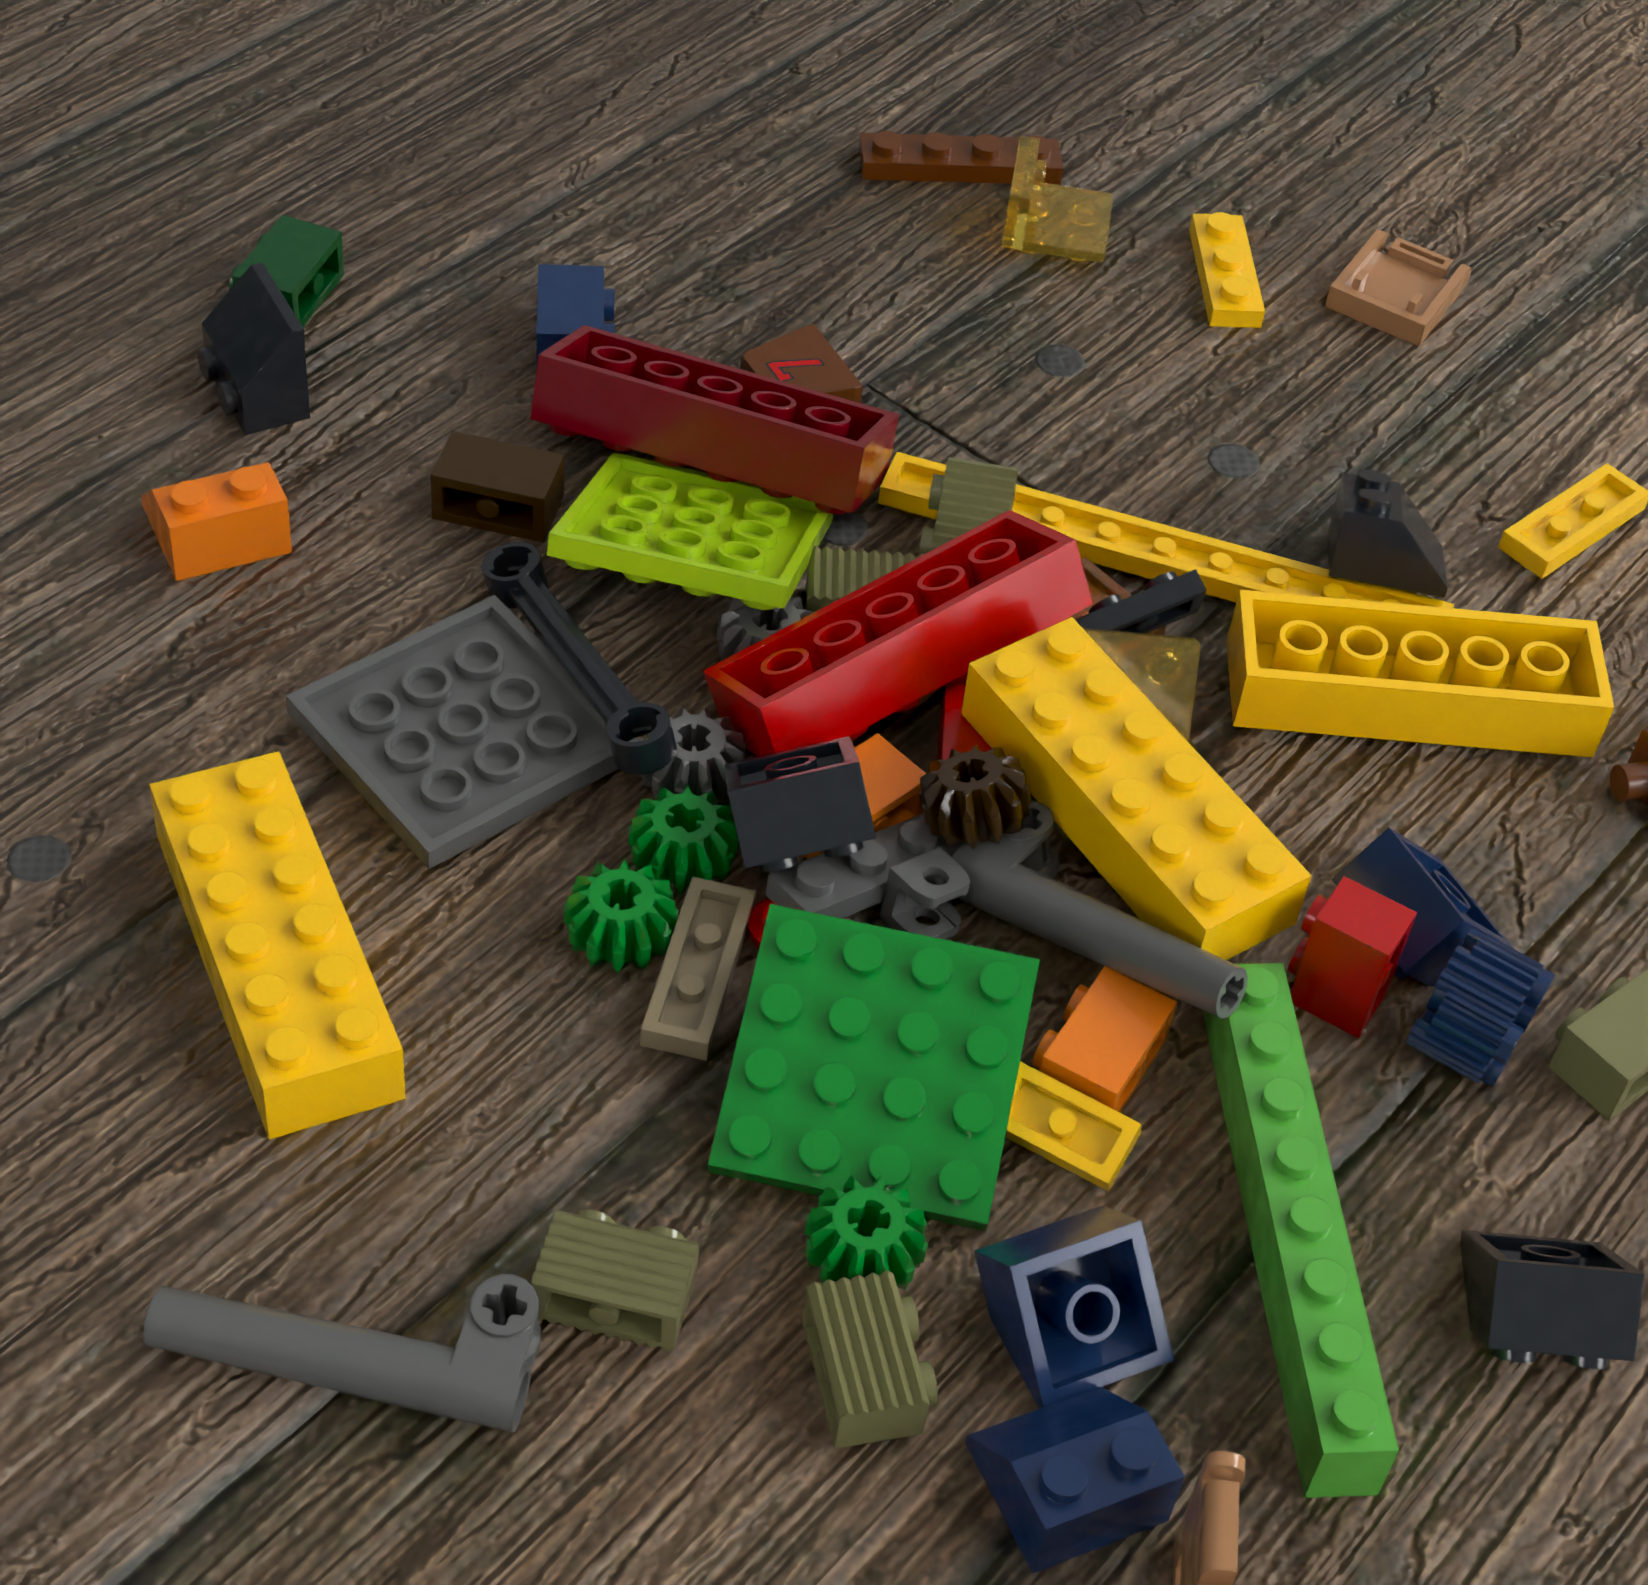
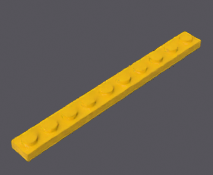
[878,452,1454,608]

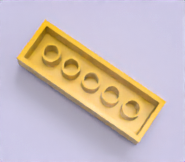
[1226,590,1614,757]
[961,617,1312,960]
[149,751,406,1140]

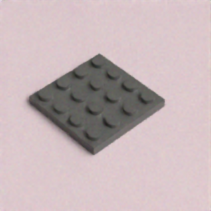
[286,595,641,869]

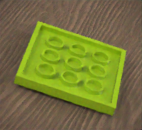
[546,452,833,610]

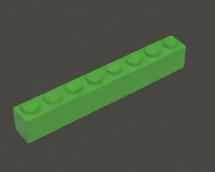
[1203,963,1399,1498]

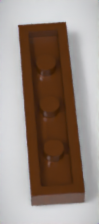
[859,131,1064,185]

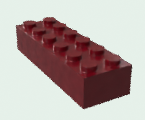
[530,325,900,514]

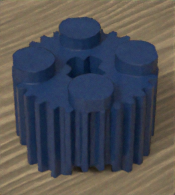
[1406,927,1555,1087]

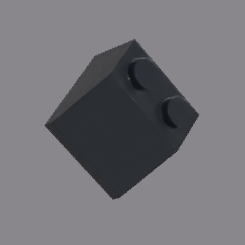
[197,262,310,435]
[1327,469,1448,598]
[724,736,876,872]
[1460,1230,1644,1369]

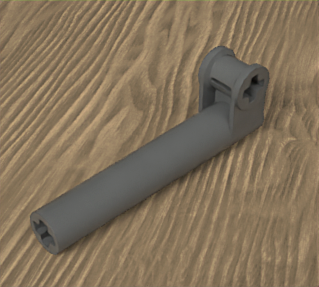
[944,801,1248,1019]
[143,1274,541,1432]

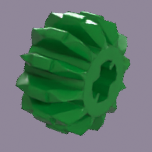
[628,784,739,895]
[564,858,678,974]
[804,1175,928,1290]

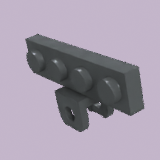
[765,814,970,939]

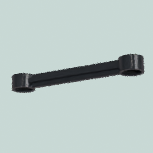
[481,542,677,775]

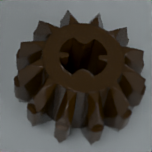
[919,744,1031,849]

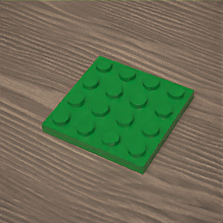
[708,904,1040,1231]

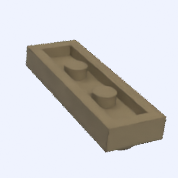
[640,876,756,1061]

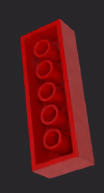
[703,510,1093,757]

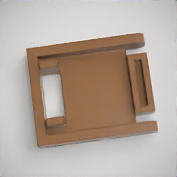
[1325,229,1472,346]
[1173,1451,1245,1585]

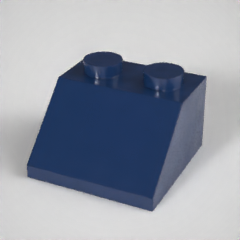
[1332,827,1514,987]
[974,1206,1174,1408]
[965,1387,1185,1573]

